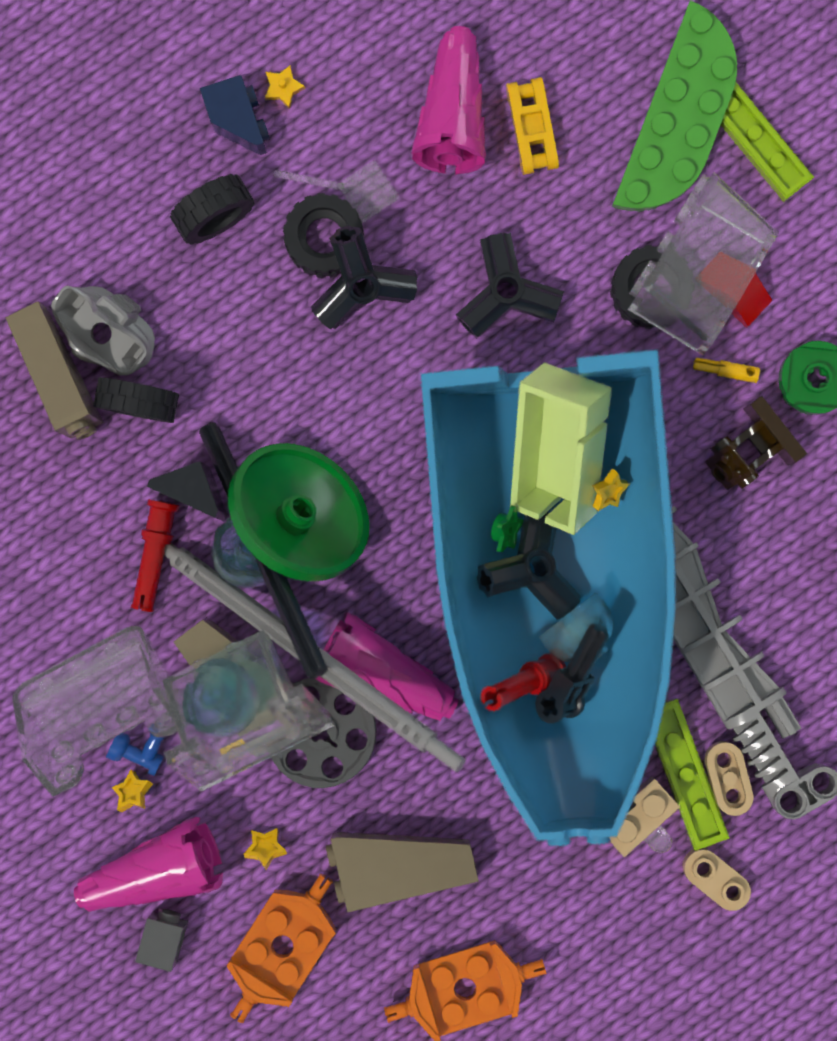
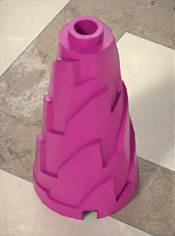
[411,26,486,174]
[316,612,459,721]
[74,817,223,912]

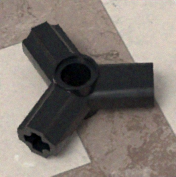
[311,225,417,330]
[456,233,564,339]
[476,512,581,620]

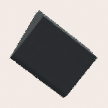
[147,461,227,522]

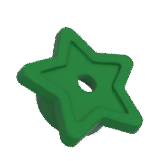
[491,505,524,552]

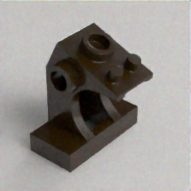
[705,396,807,490]

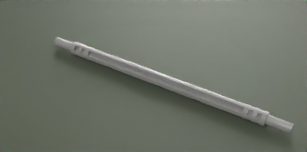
[164,543,466,772]

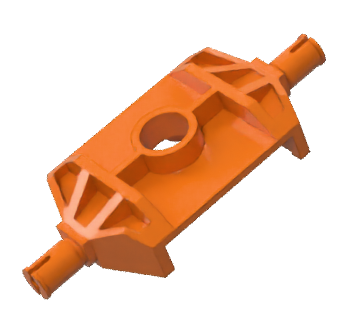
[227,873,337,1023]
[384,940,547,1041]

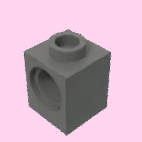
[135,909,188,972]

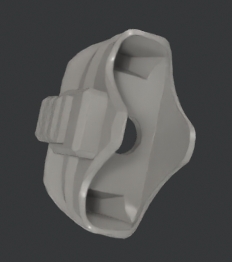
[51,286,155,376]

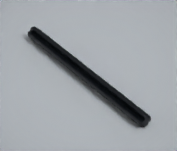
[199,422,328,679]

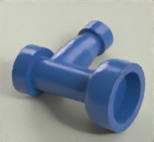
[106,726,166,776]

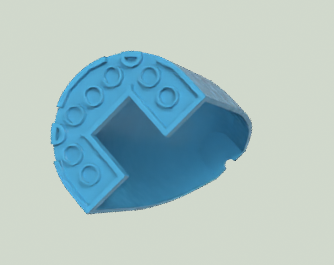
[421,350,676,846]

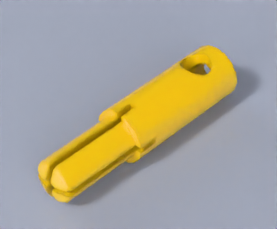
[693,357,760,383]

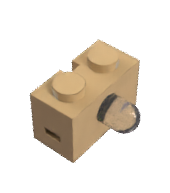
[610,776,680,857]

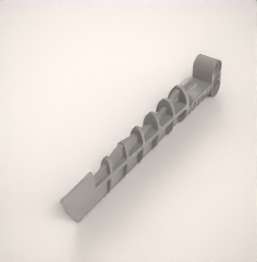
[672,506,837,819]

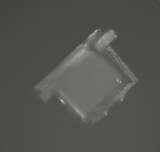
[162,630,334,792]

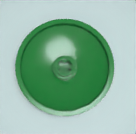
[228,443,369,582]

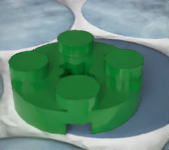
[778,341,837,415]

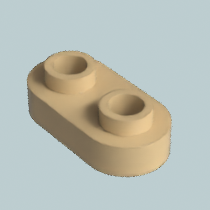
[705,741,754,816]
[682,848,751,911]

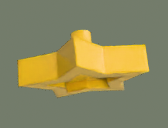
[264,65,305,109]
[592,469,630,511]
[112,770,153,813]
[243,828,287,870]

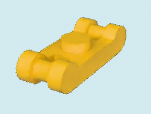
[506,77,559,175]

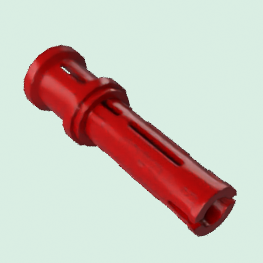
[130,499,180,612]
[480,653,566,711]

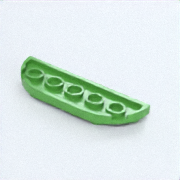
[612,0,737,211]

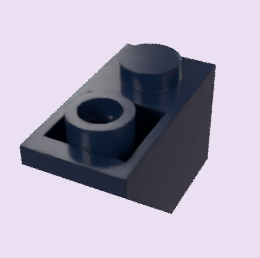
[200,75,270,155]

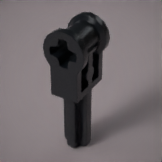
[535,623,609,724]

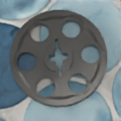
[268,678,377,788]

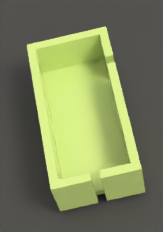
[510,363,611,535]

